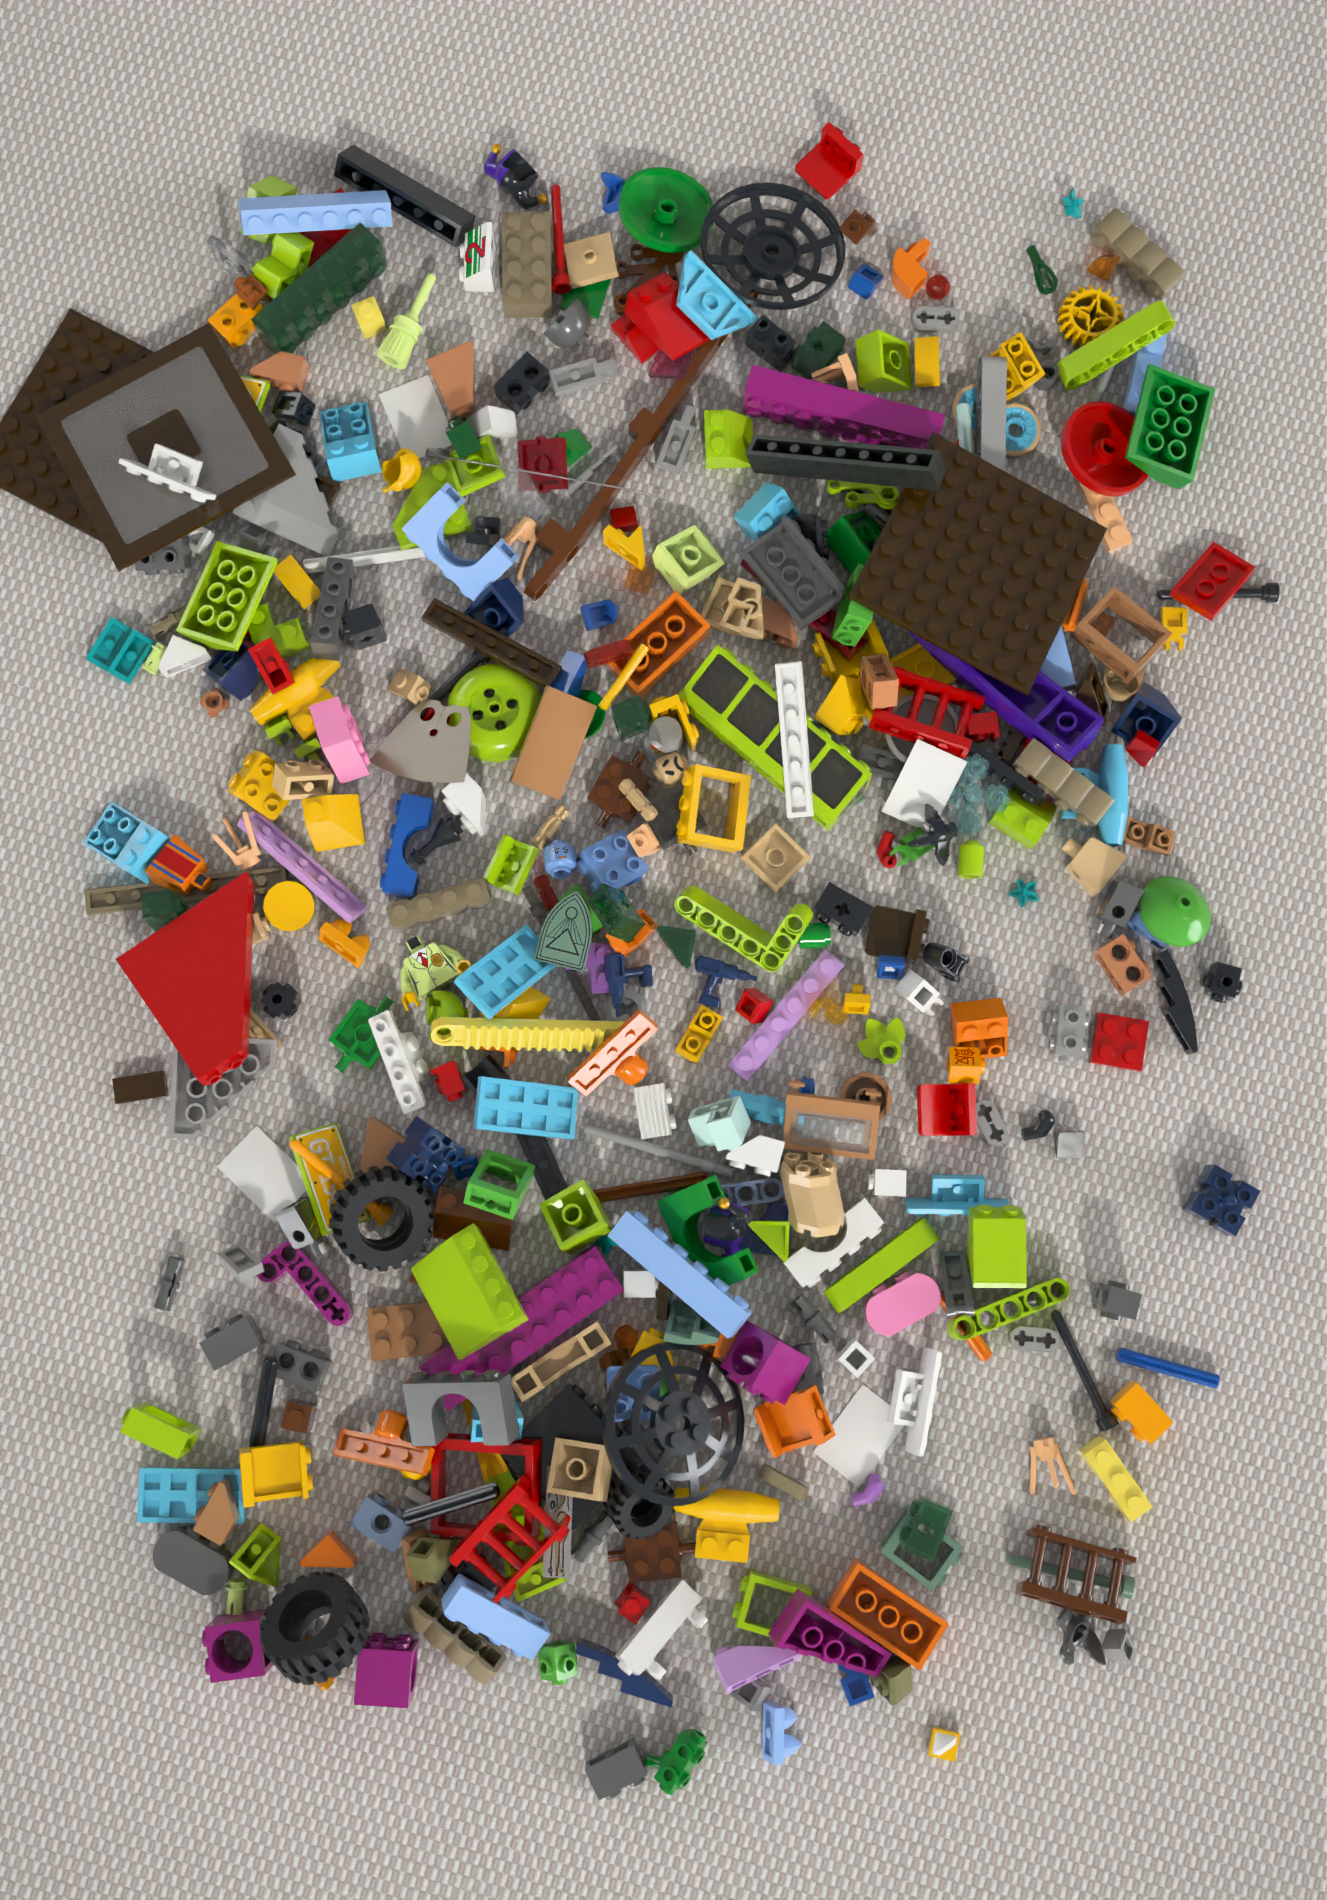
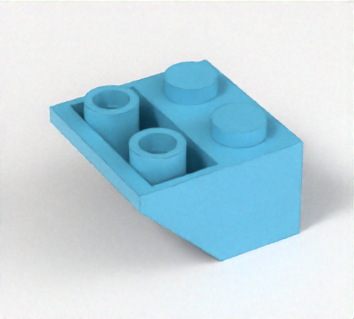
[733,482,800,542]

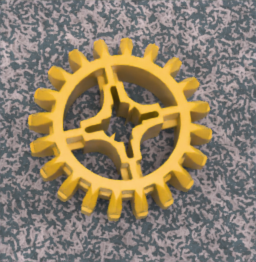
[1057,284,1125,348]

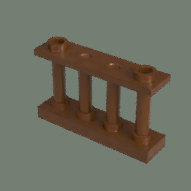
[1015,1525,1137,1624]

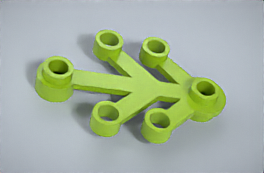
[827,480,900,509]

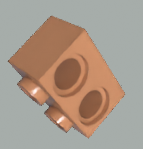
[859,654,899,709]
[1092,934,1152,996]

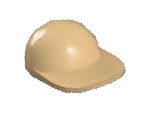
[1102,666,1144,701]

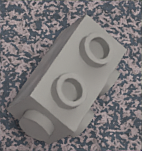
[1048,1003,1089,1063]

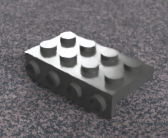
[741,516,847,630]

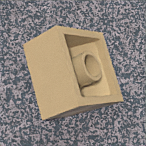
[546,1438,612,1502]

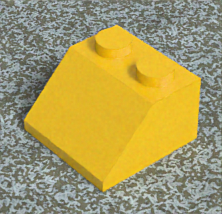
[813,675,866,735]

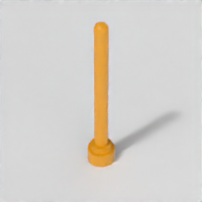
[289,1139,394,1226]

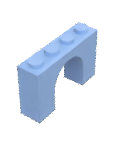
[402,482,519,602]

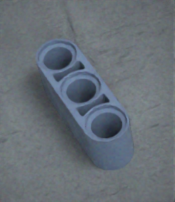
[712,1178,784,1207]

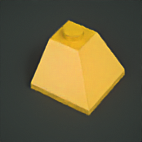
[302,794,366,852]
[478,987,551,1019]

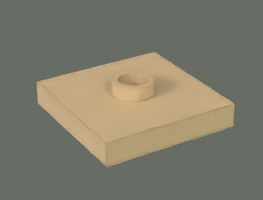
[564,232,619,289]
[740,822,812,894]

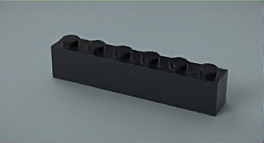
[334,144,476,247]

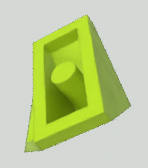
[747,1220,790,1262]
[229,1522,282,1588]

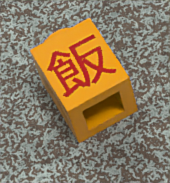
[946,1047,986,1084]

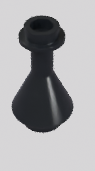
[410,816,464,866]

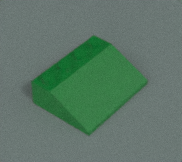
[1125,364,1215,489]

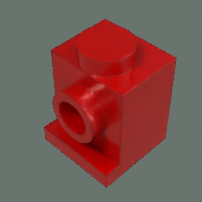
[965,711,1000,743]
[430,1060,467,1102]
[614,1581,651,1625]

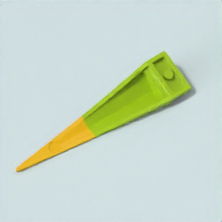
[462,1399,567,1602]

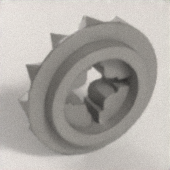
[606,989,647,1022]

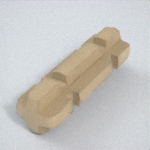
[618,779,658,821]
[531,805,569,850]

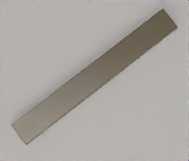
[84,866,289,916]

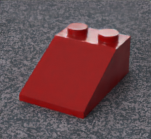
[625,272,710,361]

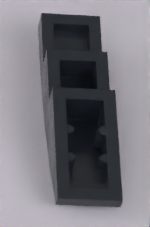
[1152,949,1198,1055]

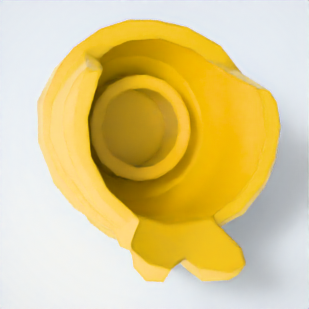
[381,448,422,493]

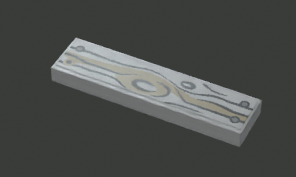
[543,1465,573,1578]

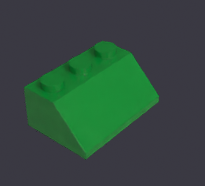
[824,511,882,575]

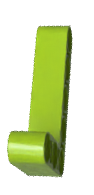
[674,885,813,972]

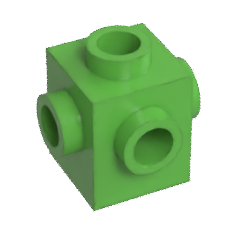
[538,1640,578,1685]

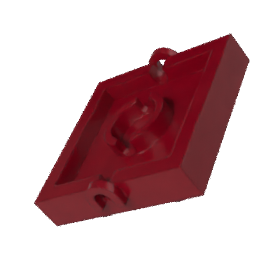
[518,436,568,493]

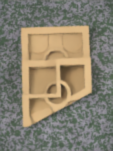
[701,577,764,640]

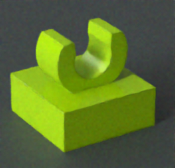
[264,713,294,746]
[294,736,321,761]

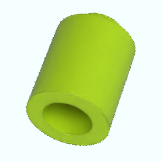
[957,840,985,879]

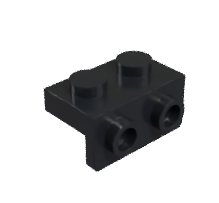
[792,513,829,560]

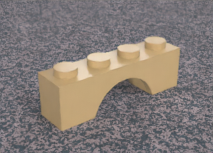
[511,1319,612,1402]

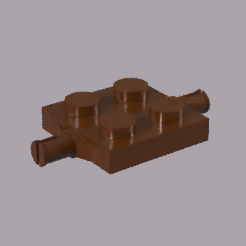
[587,750,655,829]
[608,1522,696,1583]

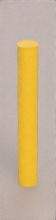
[598,643,649,711]

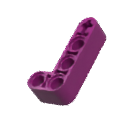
[257,1242,354,1326]

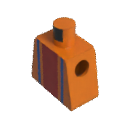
[145,834,212,895]

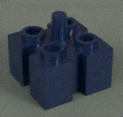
[386,1116,465,1192]
[1182,1164,1261,1236]

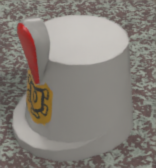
[644,716,685,761]

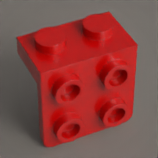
[795,122,864,200]
[917,1083,977,1136]

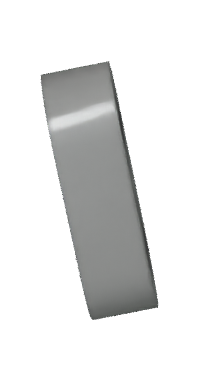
[911,306,959,333]
[976,1100,1008,1146]
[1008,1325,1060,1352]

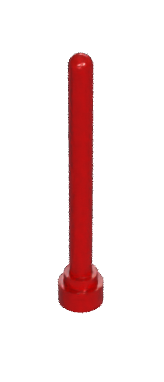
[551,184,571,294]

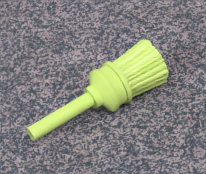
[376,273,437,370]

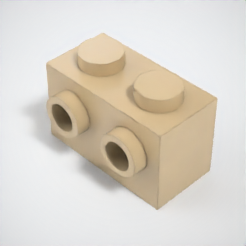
[272,759,334,800]

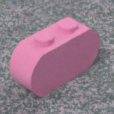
[863,1271,941,1336]

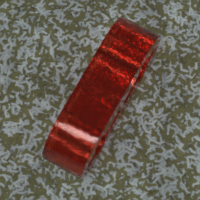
[583,640,633,668]

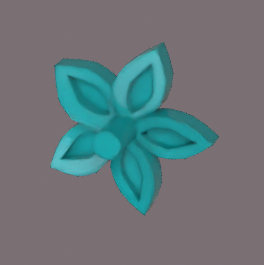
[1062,188,1084,219]
[1008,878,1039,909]
[594,1225,618,1256]

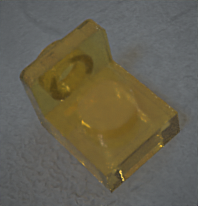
[808,996,849,1026]

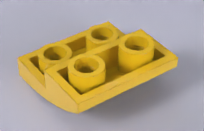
[988,332,1045,403]

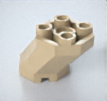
[780,1152,845,1238]

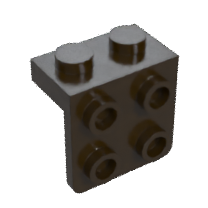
[864,905,930,964]

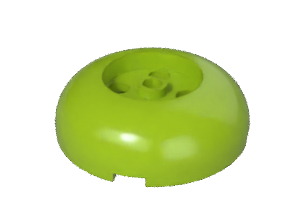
[447,664,543,763]

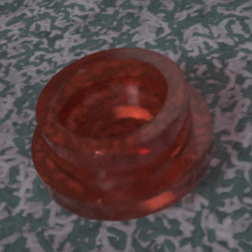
[925,275,950,300]

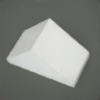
[468,405,518,440]
[158,635,212,678]

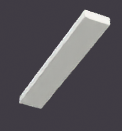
[775,661,814,818]

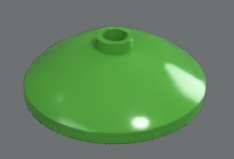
[1138,876,1211,947]

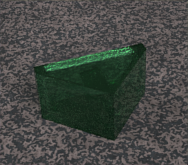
[656,925,696,972]

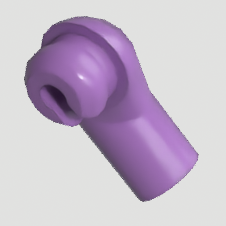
[850,1473,884,1507]

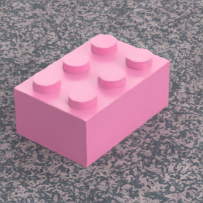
[309,696,371,784]

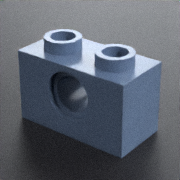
[349,1493,412,1553]

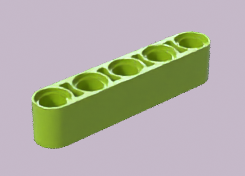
[1057,301,1175,390]
[823,1217,940,1313]
[946,1278,1070,1340]

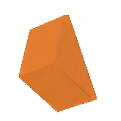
[300,1530,357,1568]

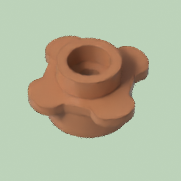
[200,688,230,718]

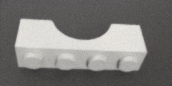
[782,1198,884,1288]

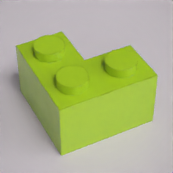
[240,175,297,245]
[252,232,314,299]
[248,603,311,659]

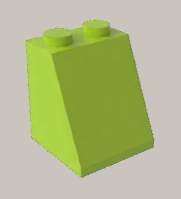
[966,1204,1027,1288]

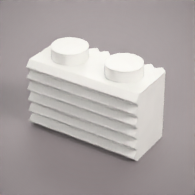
[634,1083,676,1140]

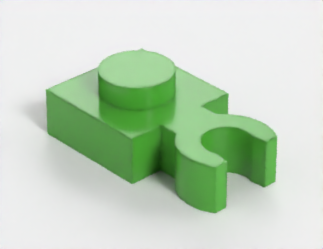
[889,827,934,867]

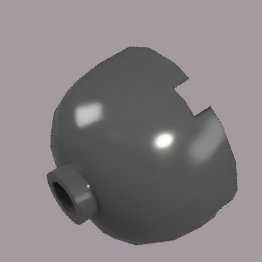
[544,298,591,348]

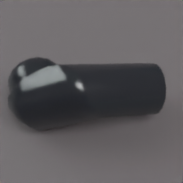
[1021,1110,1055,1141]

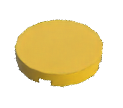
[263,881,315,931]

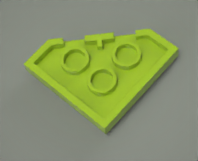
[393,462,472,551]

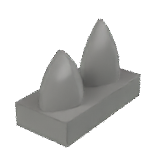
[217,1243,264,1290]

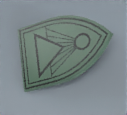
[534,891,593,972]

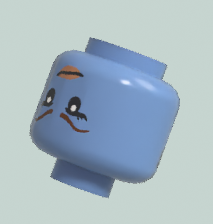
[543,839,577,879]

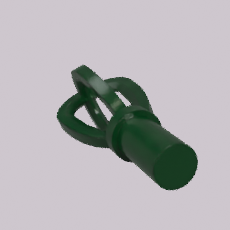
[1026,245,1058,295]

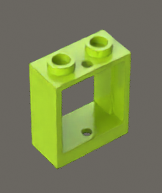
[120,1402,202,1459]
[732,1569,813,1637]

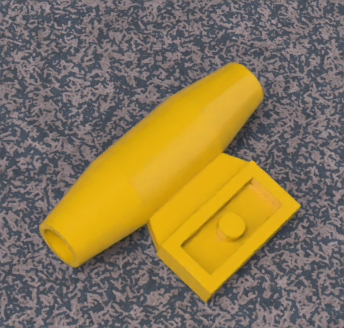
[248,657,341,742]
[673,1486,780,1563]

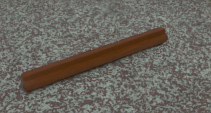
[593,1172,707,1203]

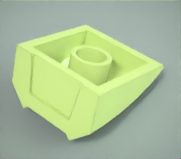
[652,525,725,593]

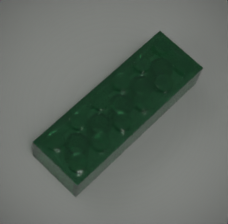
[251,222,387,355]

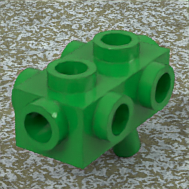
[645,1729,708,1795]

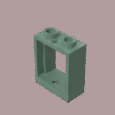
[878,1504,963,1591]

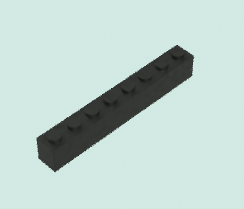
[746,434,946,491]

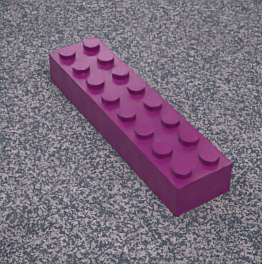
[743,365,945,449]
[419,1244,624,1411]

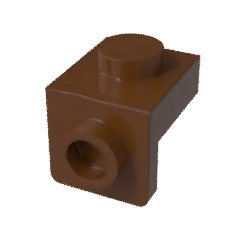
[839,209,878,245]

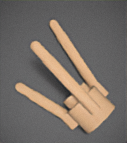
[503,516,539,581]
[212,811,261,871]
[1029,1437,1076,1495]

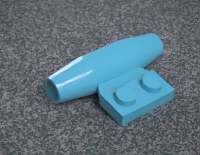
[1061,744,1128,847]

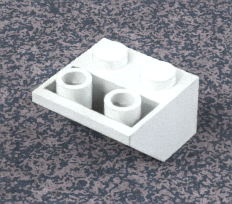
[442,773,486,837]
[724,1135,785,1177]

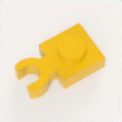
[1160,607,1187,651]

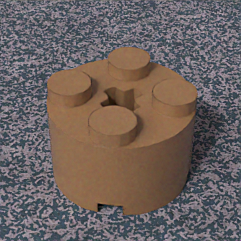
[838,1072,892,1125]

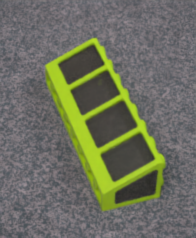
[678,644,872,832]

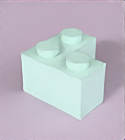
[688,1095,751,1151]

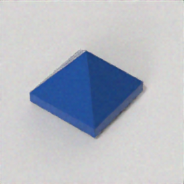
[451,1154,479,1180]

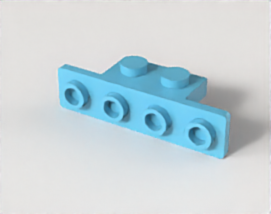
[905,1174,1010,1216]

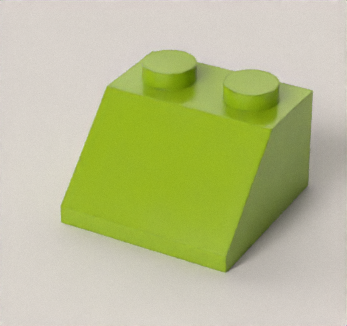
[856,329,912,393]
[704,410,753,469]
[988,788,1057,850]
[539,1179,614,1255]

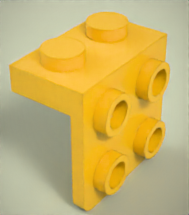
[649,694,699,752]
[226,750,290,821]

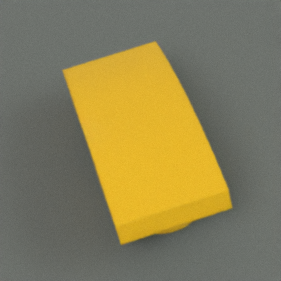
[914,336,940,388]
[274,554,321,610]
[675,1004,723,1065]

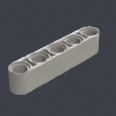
[976,356,1007,471]

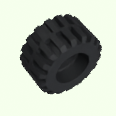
[603,1464,675,1540]

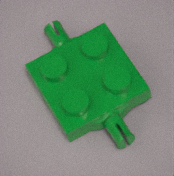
[328,996,401,1073]

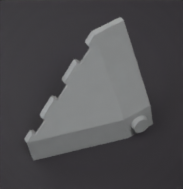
[233,424,339,556]
[168,1037,277,1139]

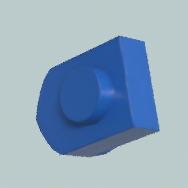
[601,172,627,214]
[580,599,619,631]

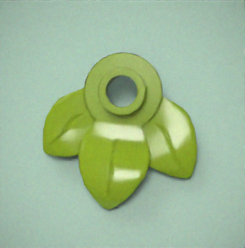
[857,1017,905,1065]

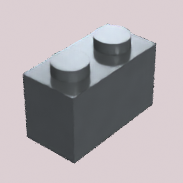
[199,1314,266,1371]
[585,1738,648,1800]

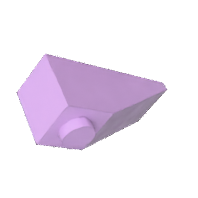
[713,1645,800,1694]

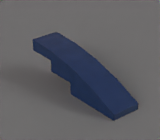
[575,1637,673,1707]

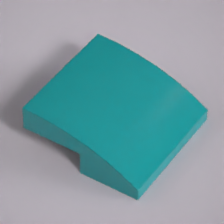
[85,617,156,685]

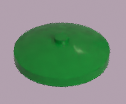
[618,167,713,253]

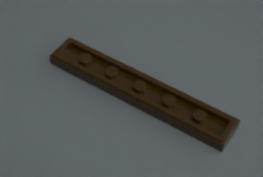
[421,598,563,688]

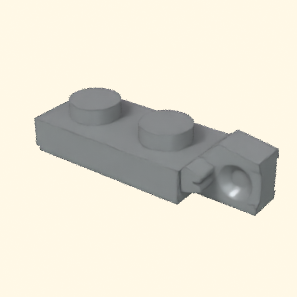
[549,357,618,397]
[656,405,697,475]

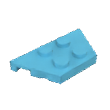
[676,250,759,340]

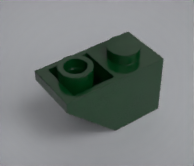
[445,415,482,460]

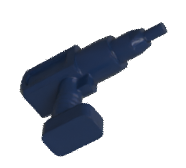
[604,952,653,1017]
[695,956,757,1008]

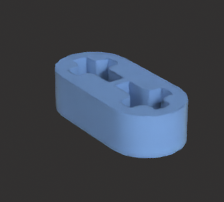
[1127,910,1168,949]

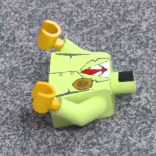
[400,936,472,1011]

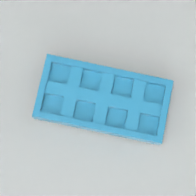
[454,924,557,1020]
[473,1076,578,1140]
[137,1467,246,1524]

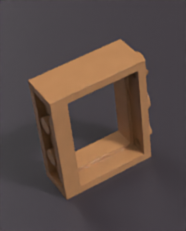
[1070,586,1172,684]

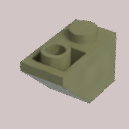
[405,1537,460,1584]
[869,1656,913,1705]

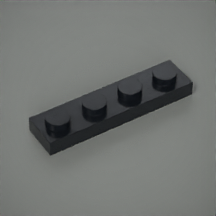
[965,736,1046,806]

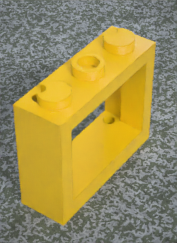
[676,764,751,853]

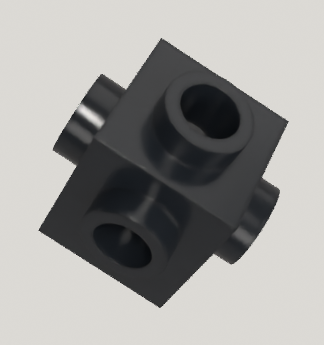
[1202,962,1242,1003]
[260,982,302,1020]

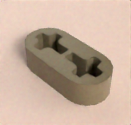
[759,1464,809,1501]

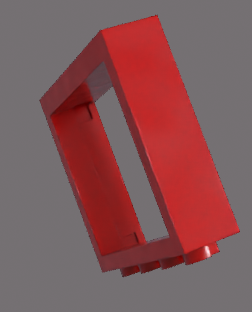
[430,1432,541,1546]

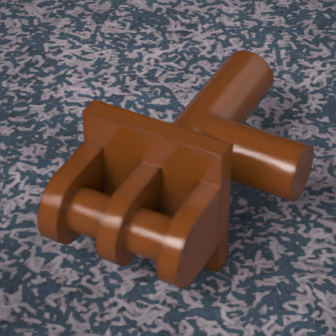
[234,274,273,310]

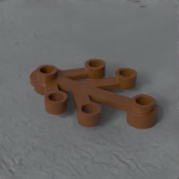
[614,244,683,316]

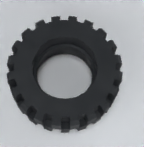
[329,1165,435,1272]
[260,1572,370,1685]

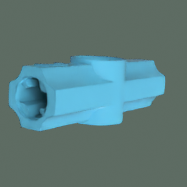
[729,1089,805,1130]

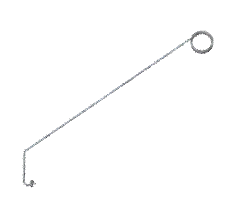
[425,448,666,503]

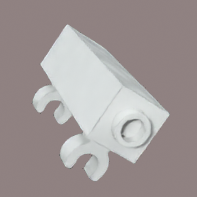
[615,1580,708,1680]

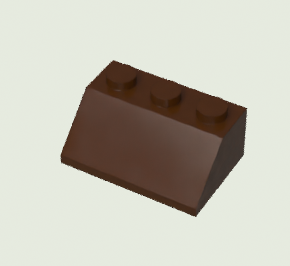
[433,1186,516,1251]

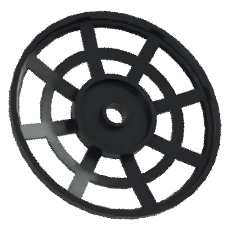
[700,182,845,310]
[602,1342,745,1506]

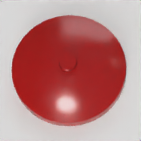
[1061,401,1148,497]

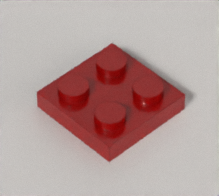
[1089,1012,1149,1072]

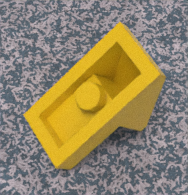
[603,525,645,571]

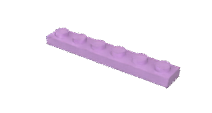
[237,809,368,923]
[727,949,844,1082]

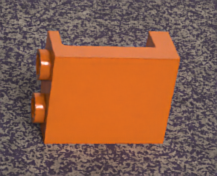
[753,1385,836,1458]

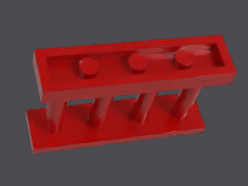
[868,666,986,759]
[448,1475,571,1603]

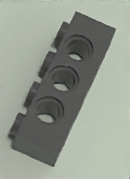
[310,557,356,661]

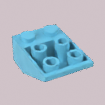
[319,401,382,482]
[83,801,170,885]

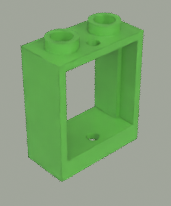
[831,564,874,647]
[463,1149,536,1220]

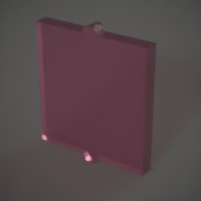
[648,347,698,379]

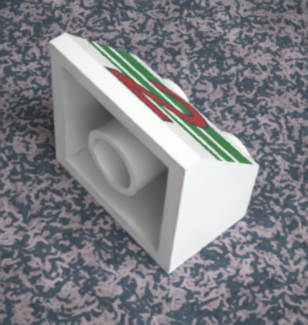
[459,222,496,292]

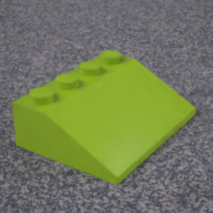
[176,541,279,651]
[410,1223,529,1361]

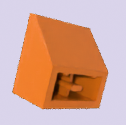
[950,997,1008,1058]

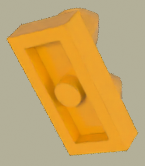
[318,918,370,969]

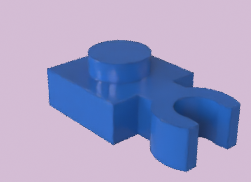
[837,1664,875,1707]

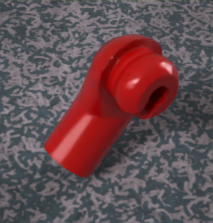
[876,830,897,869]

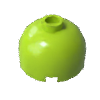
[426,990,469,1041]

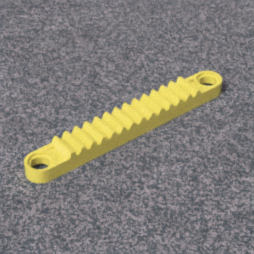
[430,1017,624,1052]

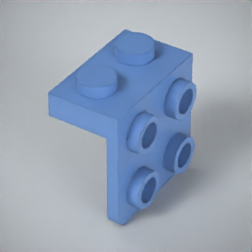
[577,830,648,902]
[603,1365,660,1422]

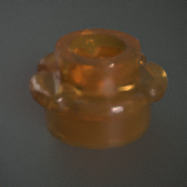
[614,1325,639,1349]

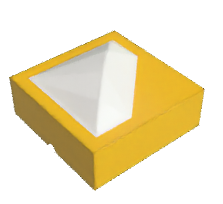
[927,1726,960,1762]

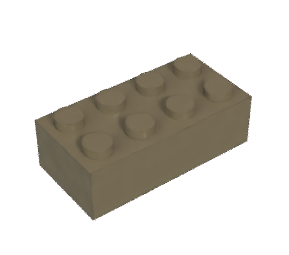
[502,212,553,318]

